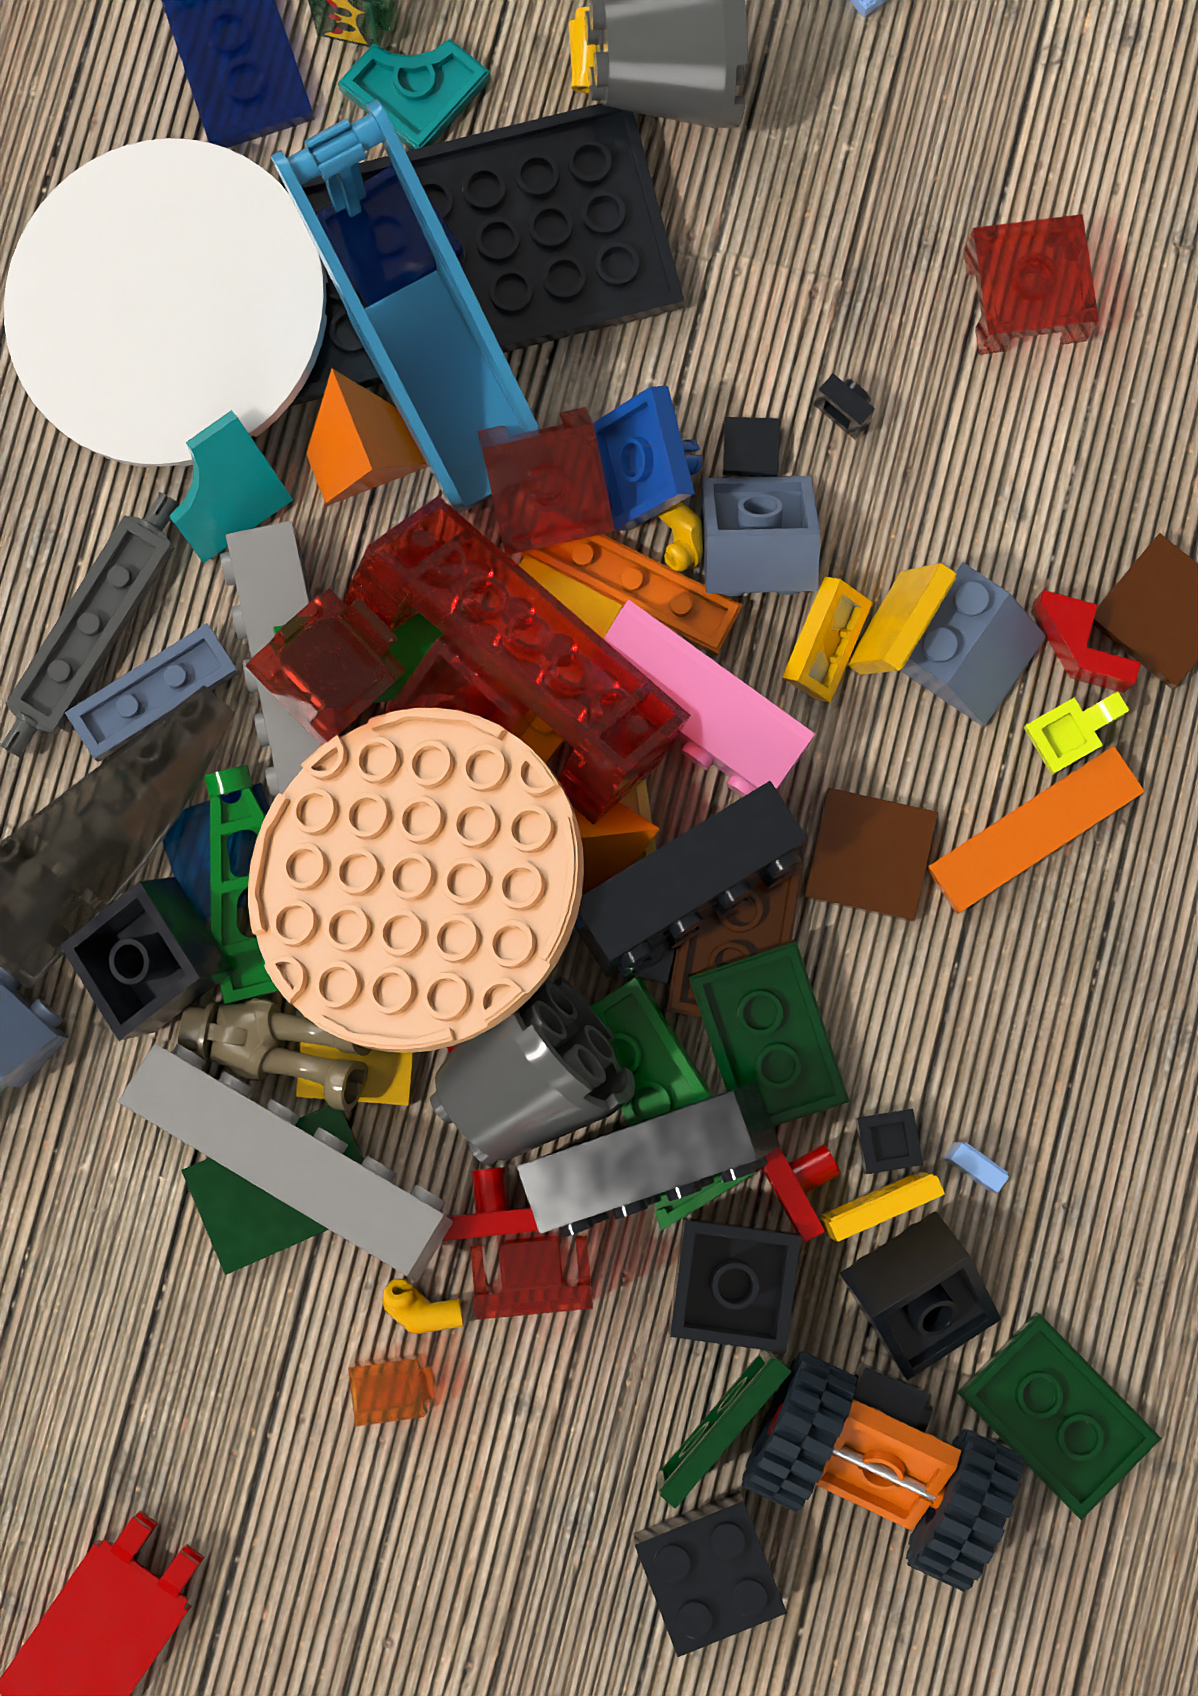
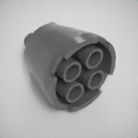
[584,0,748,129]
[430,976,635,1166]

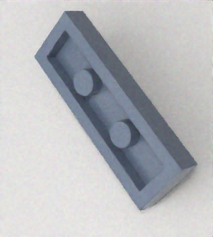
[65,623,239,762]

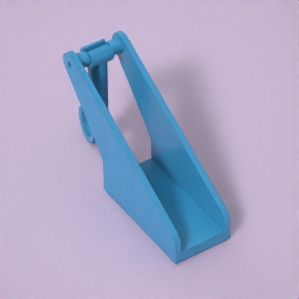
[271,99,553,516]

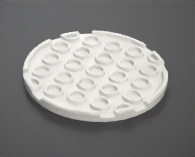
[4,138,328,468]

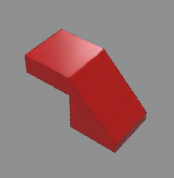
[1031,590,1141,693]

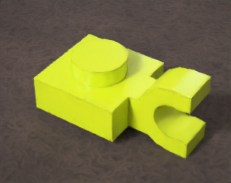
[1023,691,1129,775]

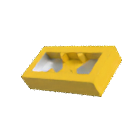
[782,576,873,703]

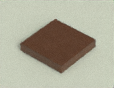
[1093,533,1198,690]
[803,788,938,922]

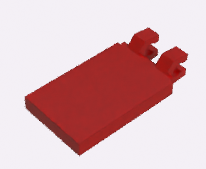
[0,1510,205,1696]

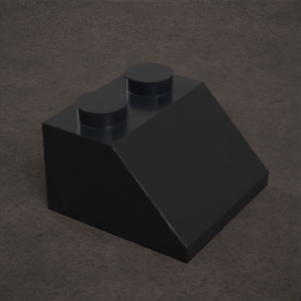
[840,1211,1002,1381]

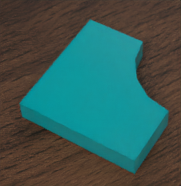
[338,38,491,150]
[169,410,293,563]

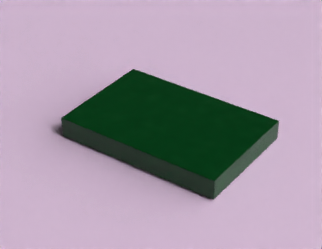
[688,939,850,1127]
[181,1105,364,1275]
[956,1312,1162,1520]
[656,1350,792,1509]

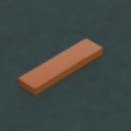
[521,506,743,657]
[926,745,1145,914]

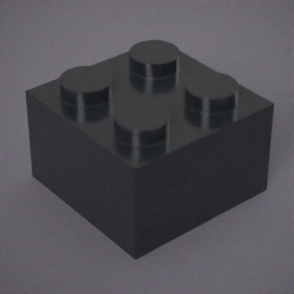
[60,877,234,1041]
[668,1217,801,1353]
[633,1491,787,1657]

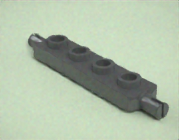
[0,492,180,758]

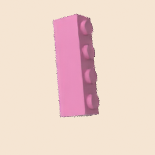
[588,600,815,797]

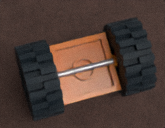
[741,1351,1024,1592]

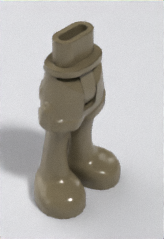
[178,998,372,1111]

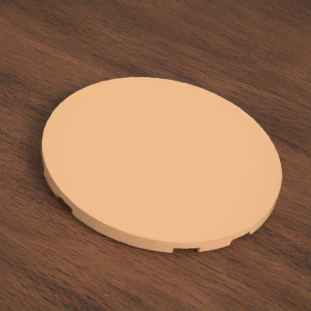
[248,708,584,1053]

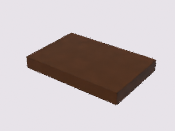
[666,863,804,1018]

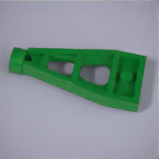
[204,765,278,1004]

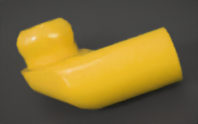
[656,501,704,572]
[382,1278,464,1334]

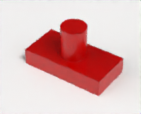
[761,1144,841,1242]
[442,1167,539,1241]

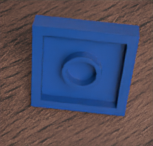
[587,386,702,531]

